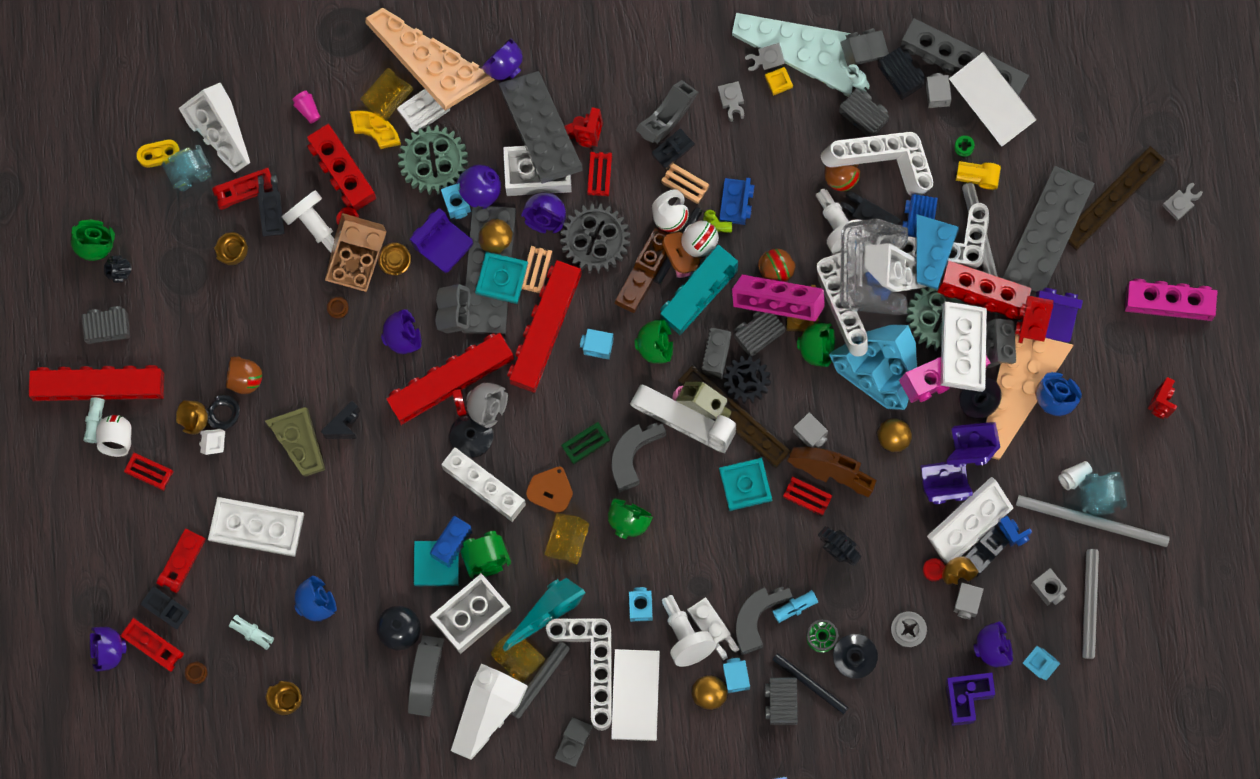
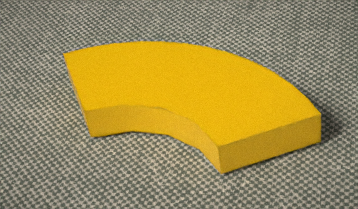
[350,111,401,149]

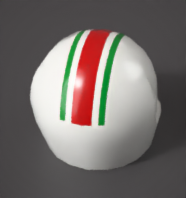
[652,190,689,232]
[681,221,719,257]
[96,415,131,457]

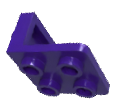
[410,208,473,273]
[1035,287,1083,343]
[946,422,1001,467]
[920,462,973,504]

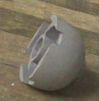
[466,383,508,428]

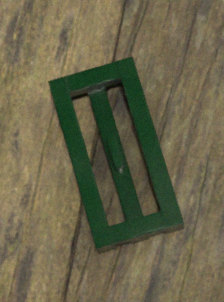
[561,422,610,465]

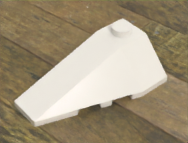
[179,83,250,173]
[863,243,927,292]
[451,664,528,760]

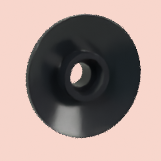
[960,377,1002,419]
[449,414,493,458]
[833,634,878,679]

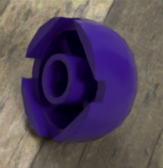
[481,38,523,80]
[457,165,501,209]
[521,192,566,233]
[381,309,422,354]
[974,621,1013,668]
[90,627,126,671]

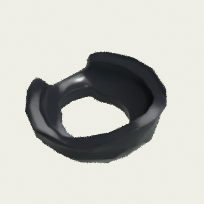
[206,395,240,430]

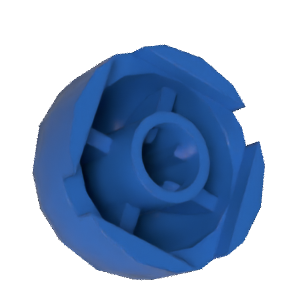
[1036,372,1082,416]
[294,576,337,622]

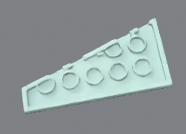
[732,13,853,97]

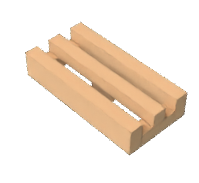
[661,163,709,204]
[522,246,552,293]

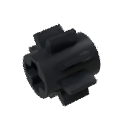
[104,255,131,283]

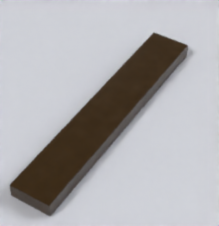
[1067,146,1166,251]
[678,365,791,468]

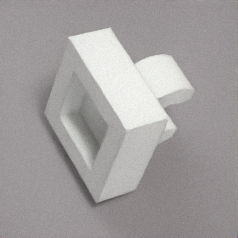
[199,429,225,455]

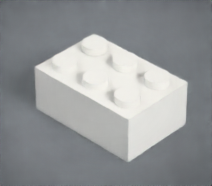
[504,146,572,196]
[430,573,511,654]

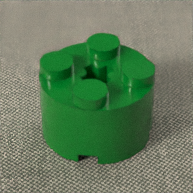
[460,531,511,579]

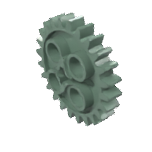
[398,125,468,195]
[906,287,975,351]

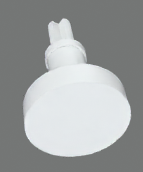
[816,189,871,255]
[282,190,334,253]
[662,595,716,667]

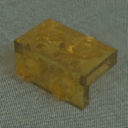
[361,68,414,121]
[544,513,589,565]
[491,629,545,683]

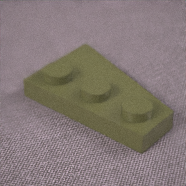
[265,407,325,477]

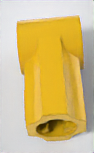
[956,161,1001,190]

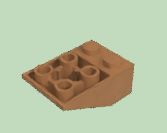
[325,213,386,292]

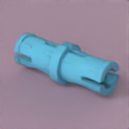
[772,590,818,623]

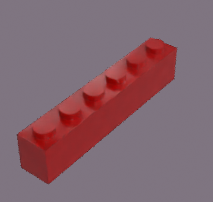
[507,260,582,393]
[386,333,514,425]
[29,365,164,401]

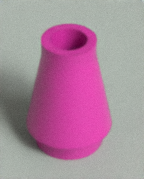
[292,90,321,124]

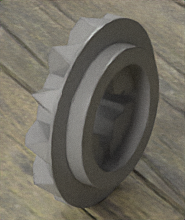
[891,612,927,648]

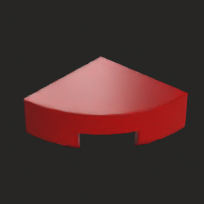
[452,389,467,416]

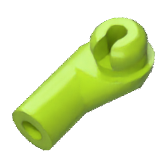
[703,210,732,232]

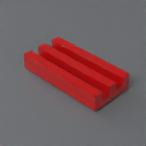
[587,152,612,196]
[124,452,174,491]
[783,477,832,516]

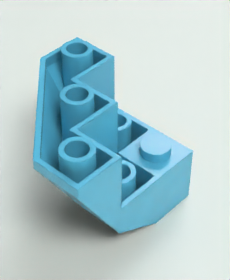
[829,325,917,410]

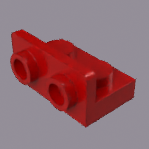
[573,107,603,148]
[1015,296,1054,343]
[1148,377,1177,419]

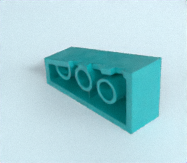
[660,244,738,335]

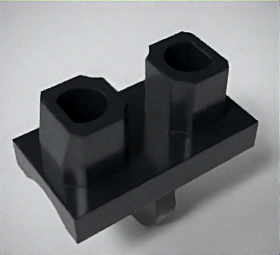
[652,128,695,170]

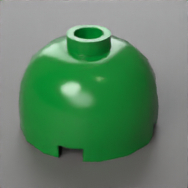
[70,219,115,261]
[635,320,673,364]
[797,323,835,367]
[608,498,653,539]

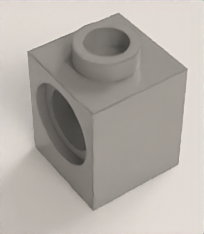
[926,73,951,108]
[793,412,828,448]
[1031,568,1067,606]
[953,583,983,619]

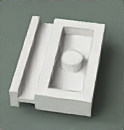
[397,89,450,134]

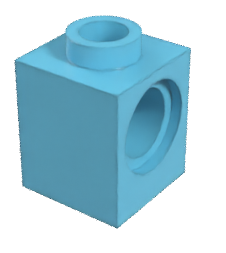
[441,183,471,219]
[580,329,614,359]
[629,587,653,622]
[1023,646,1060,680]
[723,658,750,693]

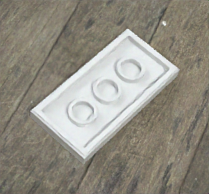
[949,52,1037,146]
[941,301,987,392]
[927,477,1013,564]
[208,497,304,557]
[612,649,660,741]

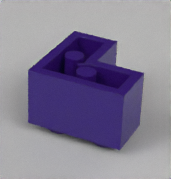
[945,673,995,726]

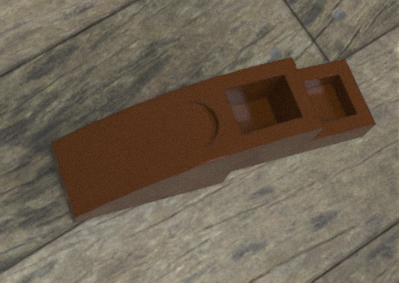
[615,228,667,313]
[787,447,877,498]

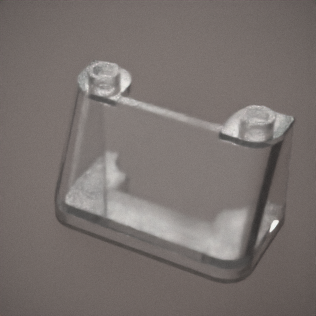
[840,218,908,315]

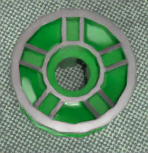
[806,619,838,653]

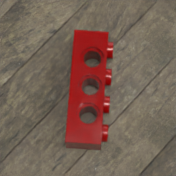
[307,123,376,211]
[937,261,1031,320]

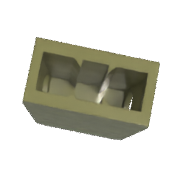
[676,382,731,419]

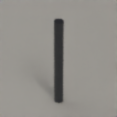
[653,207,703,284]
[772,653,849,715]

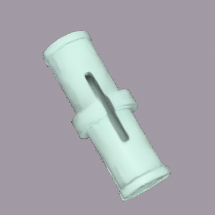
[845,64,870,92]
[83,397,105,443]
[229,615,274,650]

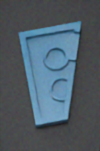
[917,214,959,290]

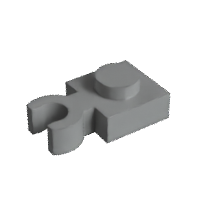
[745,43,786,71]
[718,81,744,122]
[1162,183,1203,221]

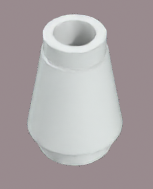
[1058,461,1092,490]

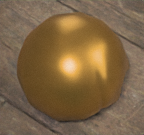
[478,219,513,254]
[214,232,248,265]
[378,243,411,276]
[176,400,208,434]
[877,419,912,452]
[942,556,979,585]
[691,676,728,710]
[265,681,302,715]

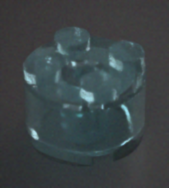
[162,145,212,192]
[1079,472,1127,515]

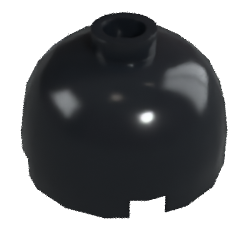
[376,606,421,651]

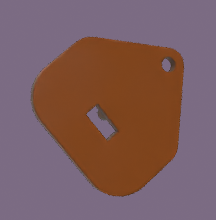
[662,232,701,274]
[526,466,573,513]

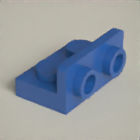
[720,178,754,225]

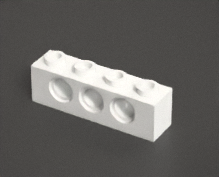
[441,448,526,522]

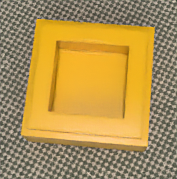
[765,67,793,96]

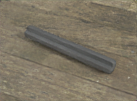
[511,642,570,719]

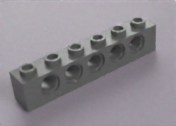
[901,18,1029,96]

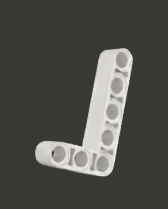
[821,132,933,196]
[876,203,989,269]
[817,244,872,357]
[630,385,736,453]
[546,619,612,731]

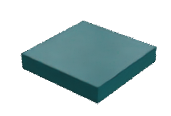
[475,252,529,304]
[719,458,772,511]
[414,541,459,586]

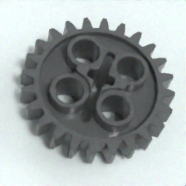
[560,203,630,274]

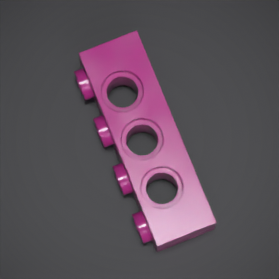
[732,275,825,321]
[1125,279,1217,321]
[899,356,990,403]

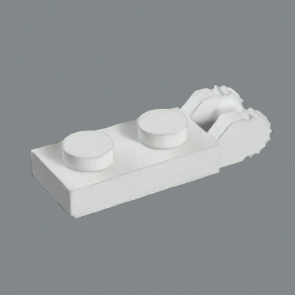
[687,597,739,660]

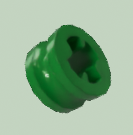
[954,136,975,157]

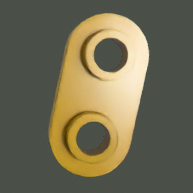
[137,140,180,168]

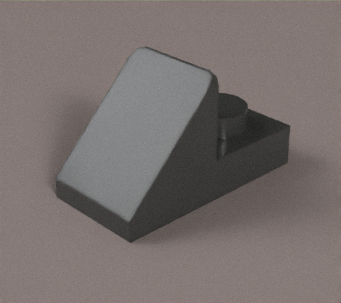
[555,717,593,768]

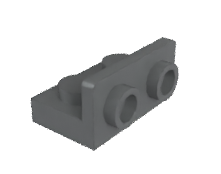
[986,319,1016,368]

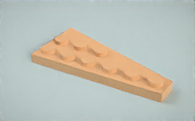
[365,8,495,111]
[986,335,1074,460]

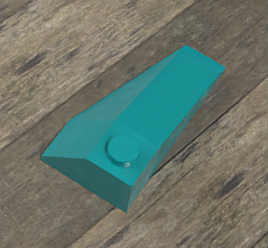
[503,578,585,651]

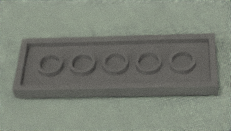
[499,71,583,184]
[1003,166,1095,297]
[462,206,516,336]

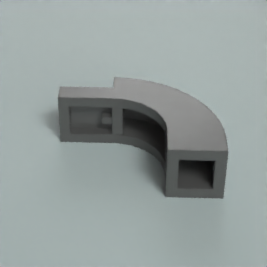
[636,80,699,144]
[612,423,666,493]
[736,587,792,655]
[408,635,444,717]

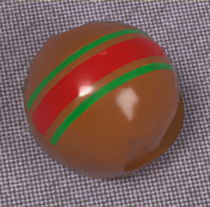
[824,164,860,191]
[759,248,796,282]
[226,356,262,394]

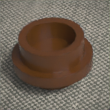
[327,297,349,319]
[185,662,208,684]

